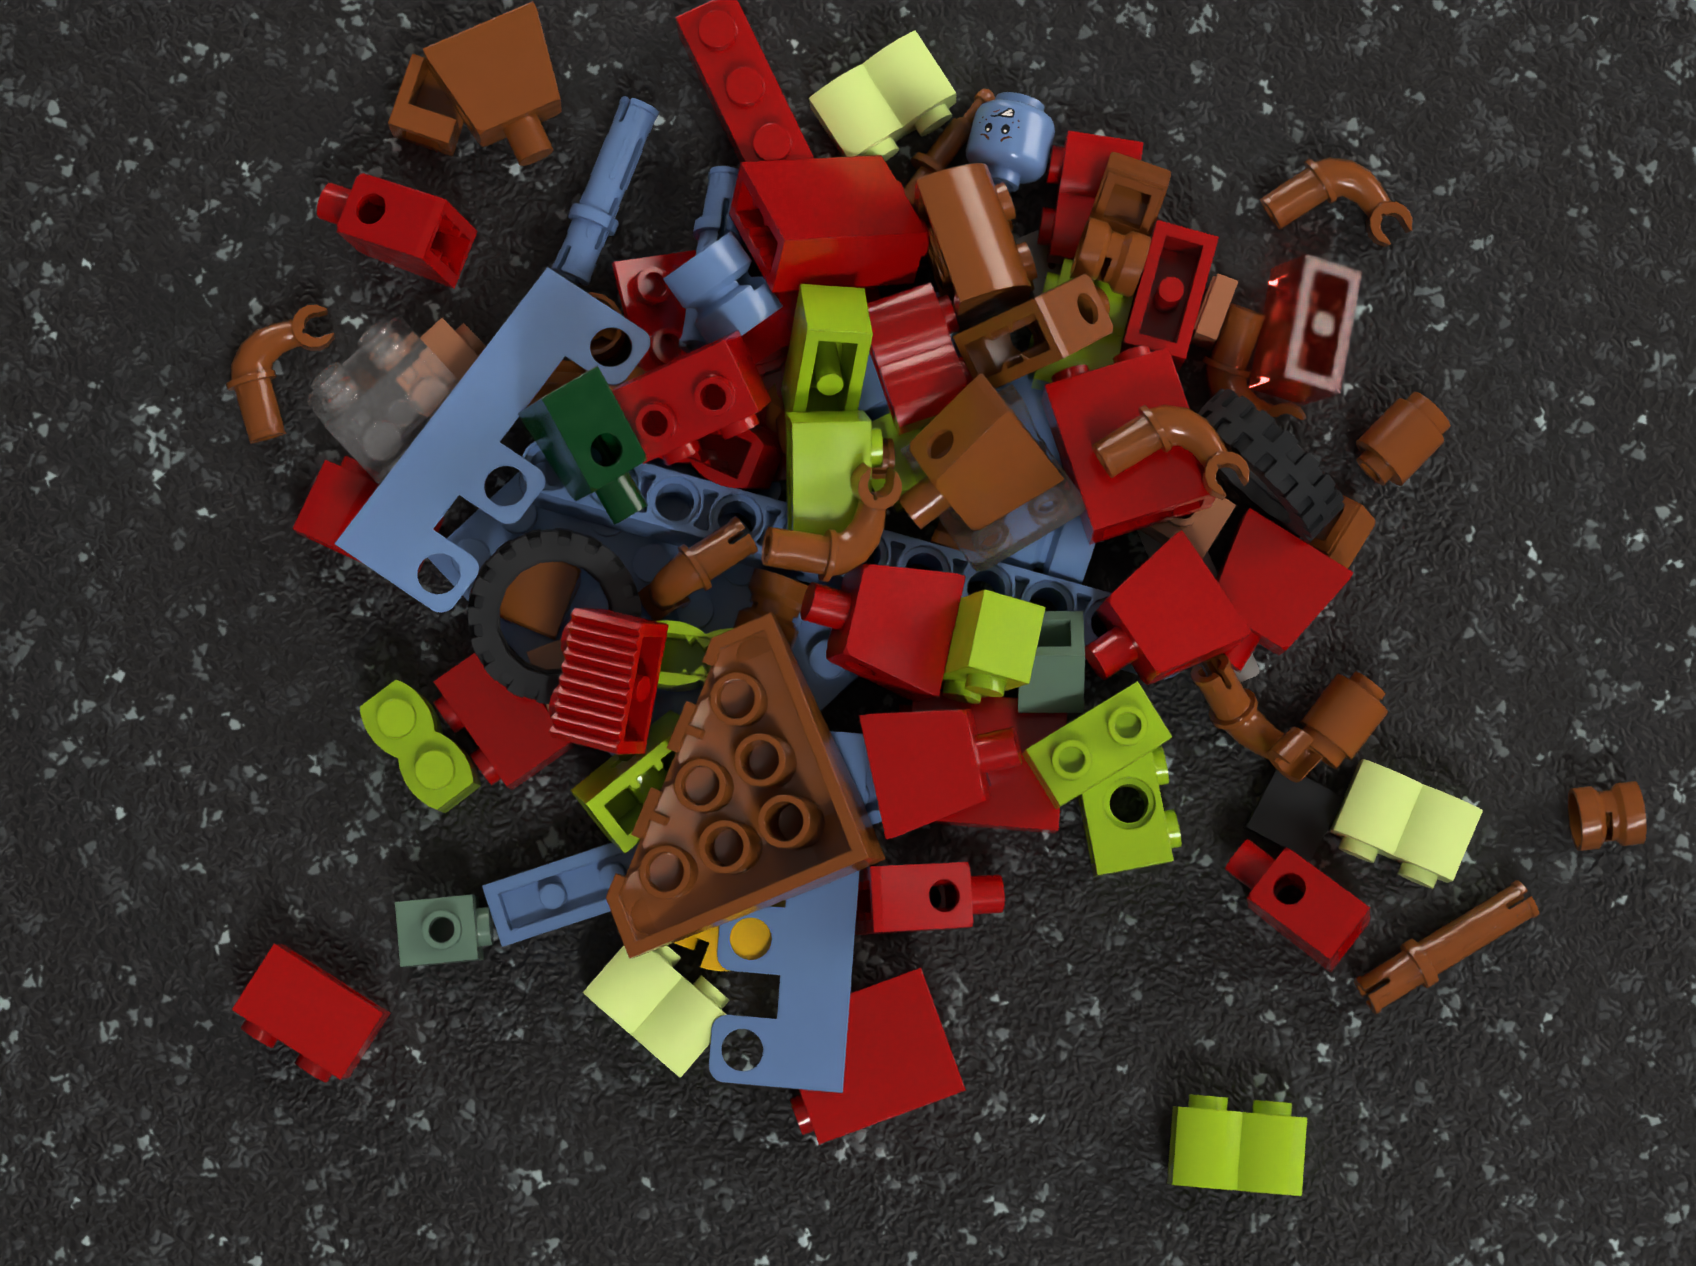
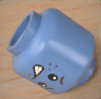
[966,92,1055,192]

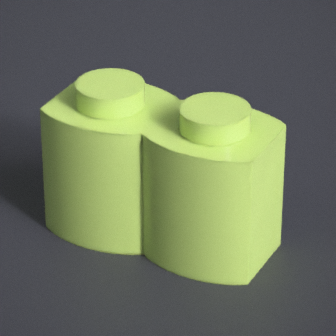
[809,30,956,162]
[1329,759,1483,889]
[583,946,730,1078]

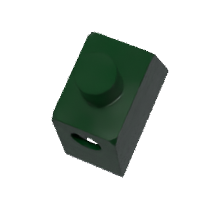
[518,365,648,525]

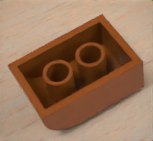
[913,163,1038,333]

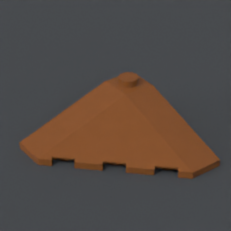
[606,612,886,959]

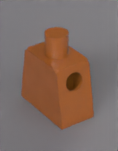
[423,1,562,166]
[953,273,1113,388]
[898,373,1064,530]

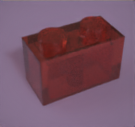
[1249,254,1362,405]

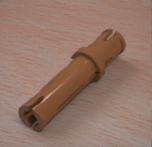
[1354,880,1539,1014]

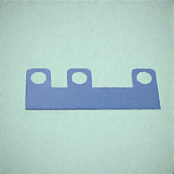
[335,267,650,613]
[709,731,868,1093]

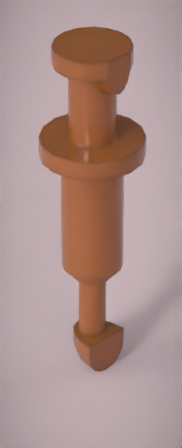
[904,89,995,207]

